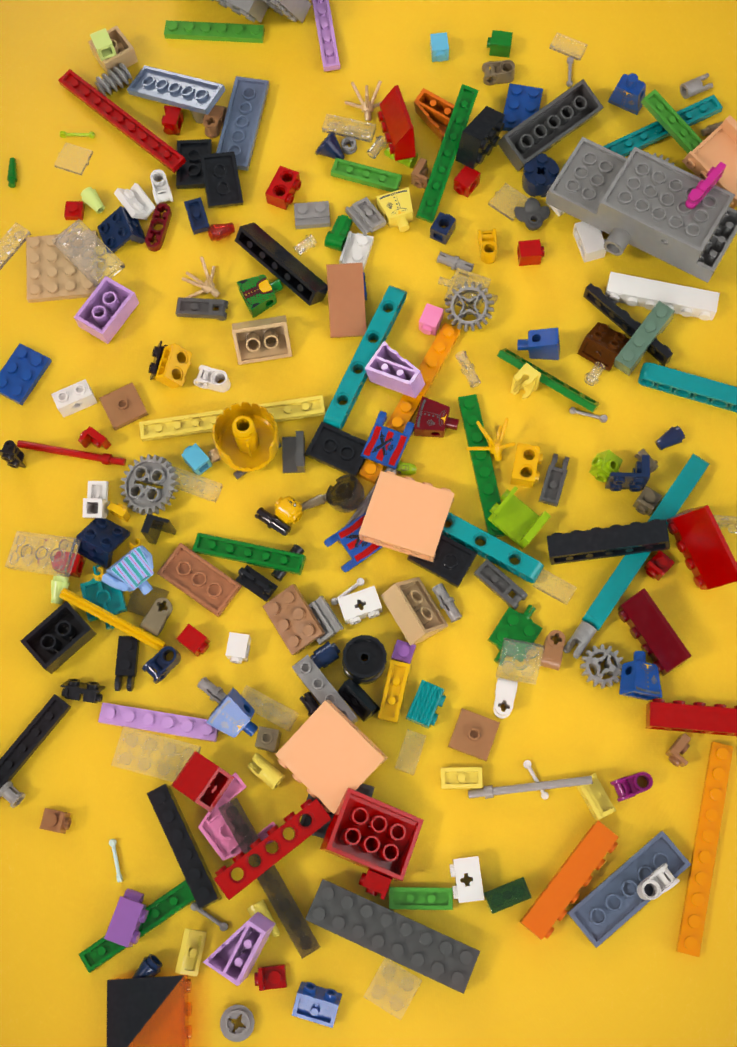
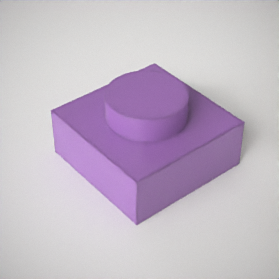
[391,639,416,664]

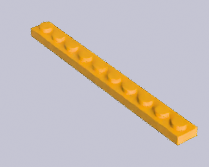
[358,322,461,484]
[676,742,733,957]

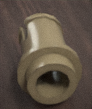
[635,449,658,473]

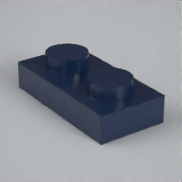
[184,197,210,235]

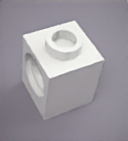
[225,632,251,664]

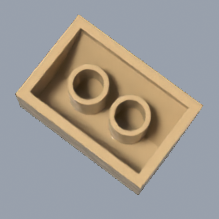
[232,315,292,365]
[381,577,448,646]

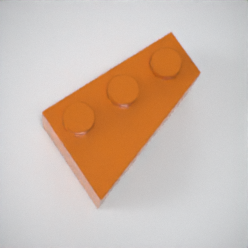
[414,88,454,141]

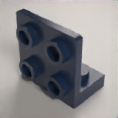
[98,206,146,255]
[605,455,650,492]
[75,518,130,569]

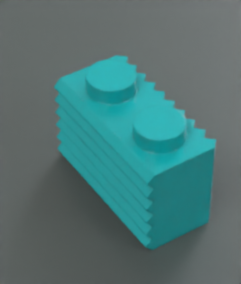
[406,680,446,729]

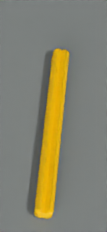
[59,588,166,651]

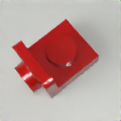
[78,426,111,450]
[644,550,675,581]
[254,965,287,991]

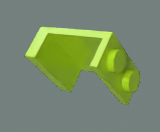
[488,486,550,549]

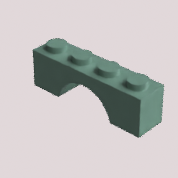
[614,301,675,376]

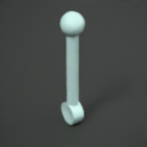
[109,839,123,883]

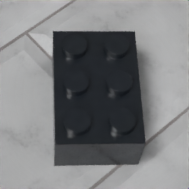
[455,106,505,169]
[21,601,97,674]

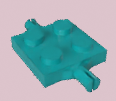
[80,565,127,630]

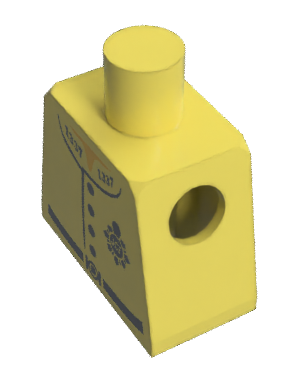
[376,187,413,232]

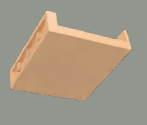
[682,115,737,209]
[359,471,455,562]
[275,700,388,814]

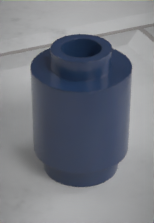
[310,641,340,669]

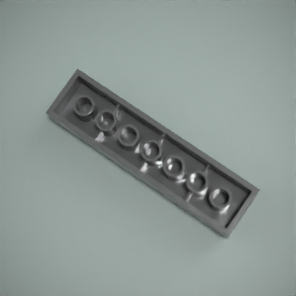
[305,879,480,994]

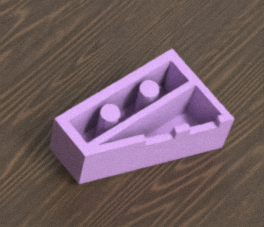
[365,341,425,399]
[203,912,276,986]

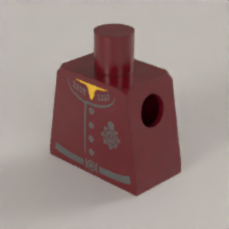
[414,397,459,438]

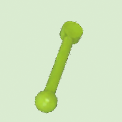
[60,131,95,138]

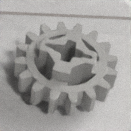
[580,644,623,689]

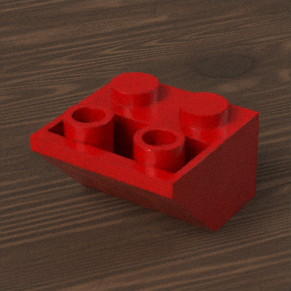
[171,751,234,813]

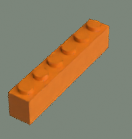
[520,821,618,940]

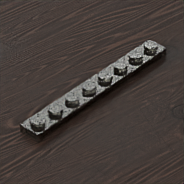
[218,797,320,959]

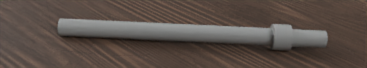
[468,776,593,799]

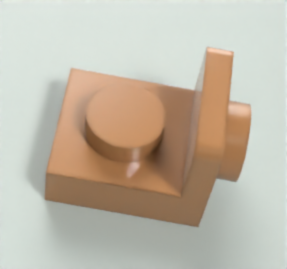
[411,158,429,189]
[665,733,691,767]
[39,808,71,834]

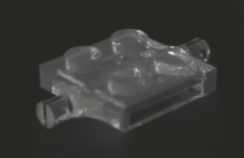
[438,268,498,311]

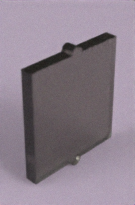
[127,585,169,617]

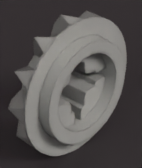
[220,1004,255,1042]

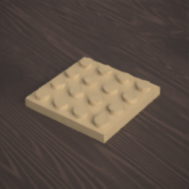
[26,230,99,303]

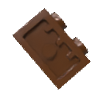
[577,322,630,371]

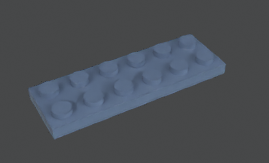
[127,65,226,115]
[216,76,269,171]
[567,831,691,948]

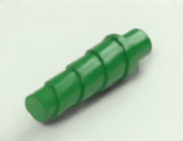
[7,158,17,188]

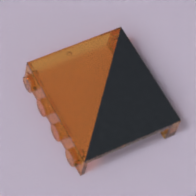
[107,975,192,1047]

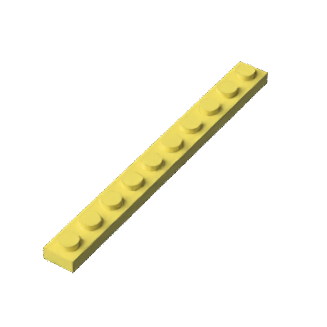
[139,395,326,442]

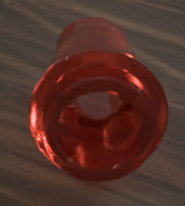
[207,222,235,242]

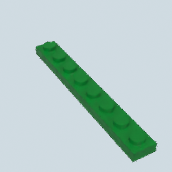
[416,84,479,223]
[458,394,507,537]

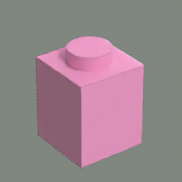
[419,303,444,336]

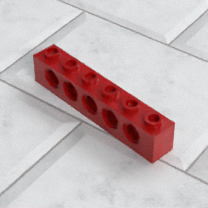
[214,798,331,900]

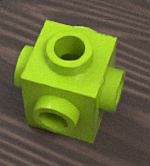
[589,450,623,483]

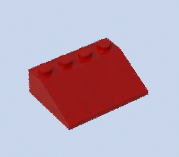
[666,505,737,590]
[320,788,424,881]

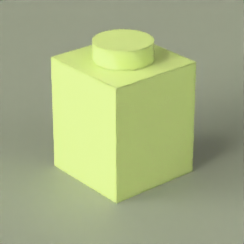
[90,28,117,61]

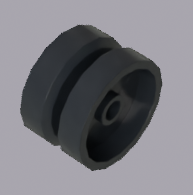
[342,635,387,684]

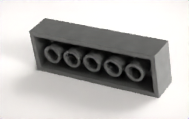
[498,79,604,172]

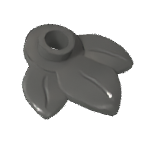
[514,197,550,231]

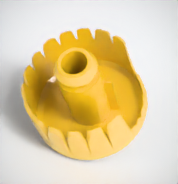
[212,402,279,472]

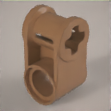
[203,105,227,138]
[539,630,565,671]

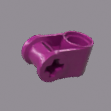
[610,772,653,802]

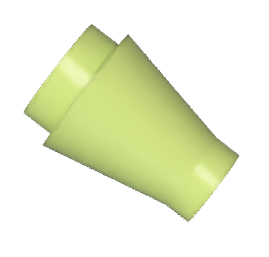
[81,187,105,214]
[51,576,70,604]

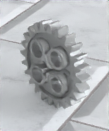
[120,454,179,515]

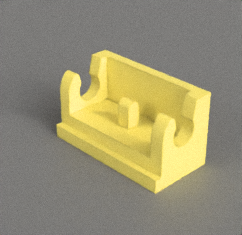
[510,362,541,399]
[576,773,616,821]

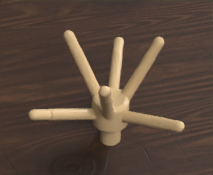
[344,80,382,121]
[181,256,220,298]

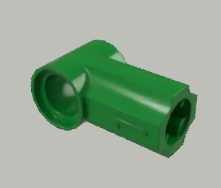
[324,215,352,252]

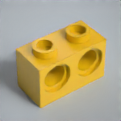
[155,343,192,389]
[510,443,543,488]

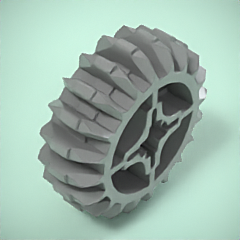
[445,282,494,332]

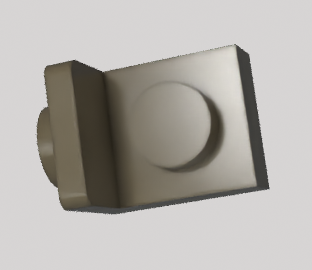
[633,486,662,516]

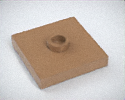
[99,383,149,430]
[448,708,500,761]

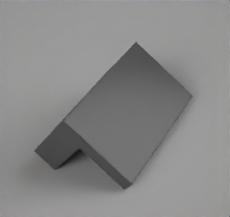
[282,431,305,473]

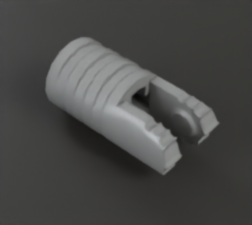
[680,73,713,99]
[563,621,597,659]

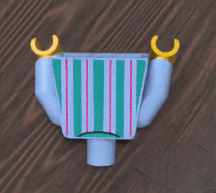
[92,538,154,595]

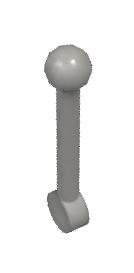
[566,57,574,87]
[569,407,608,423]
[190,902,228,931]

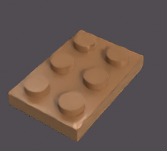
[263,584,325,655]

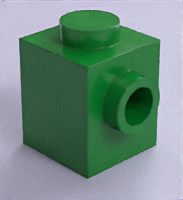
[487,30,513,58]

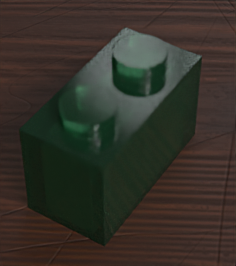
[484,877,532,914]

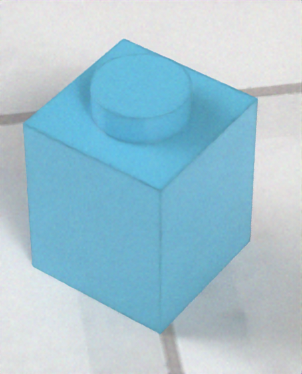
[430,32,449,62]
[181,443,213,477]

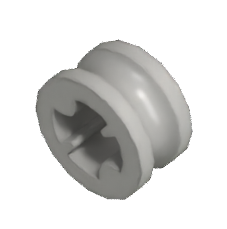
[341,137,357,155]

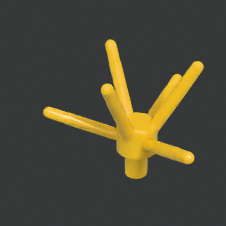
[466,418,516,461]

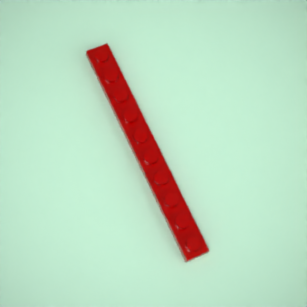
[58,69,186,173]

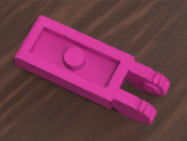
[685,161,726,210]

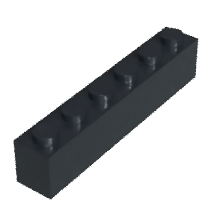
[235,222,328,306]
[547,519,670,565]
[147,784,222,909]

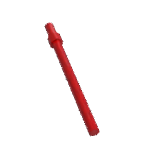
[17,440,126,466]

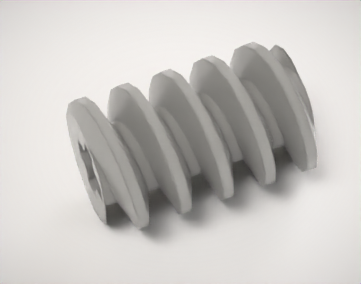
[95,63,133,96]

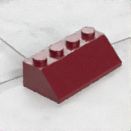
[618,588,691,676]

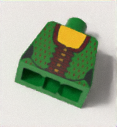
[237,275,283,318]

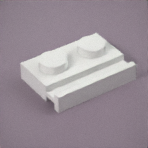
[339,231,374,270]

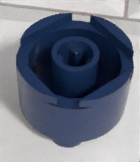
[522,153,559,198]

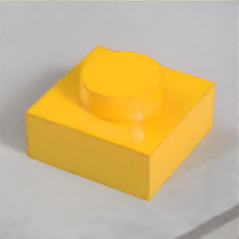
[107,502,131,522]

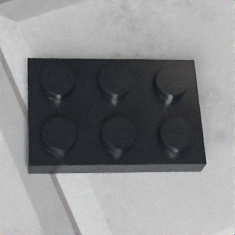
[176,139,212,189]
[199,152,243,208]
[305,422,367,478]
[407,534,477,588]

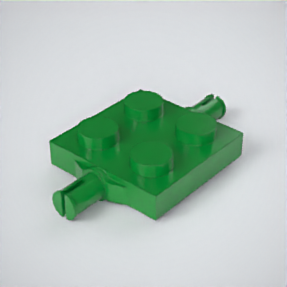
[488,605,543,665]

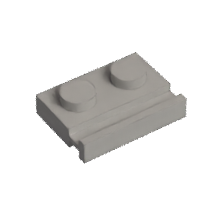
[345,197,386,236]
[294,201,331,229]
[309,596,344,645]

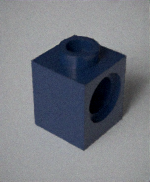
[430,212,456,245]

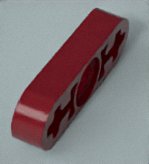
[145,203,172,252]

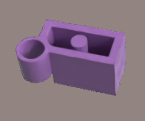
[104,888,149,948]

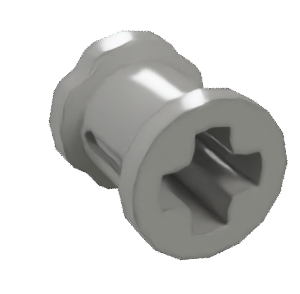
[0,781,26,808]

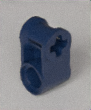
[142,646,181,684]

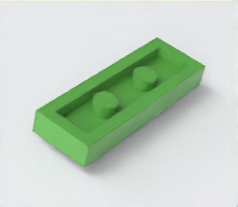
[389,887,453,910]

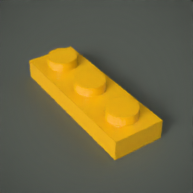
[378,660,410,724]

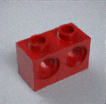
[265,166,301,210]

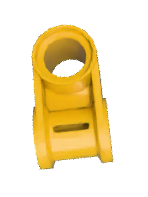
[477,228,497,264]

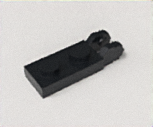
[114,636,140,691]

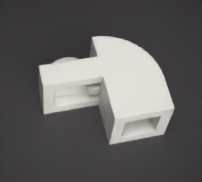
[82,481,110,519]

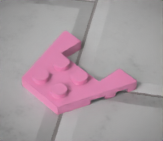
[198,772,284,861]

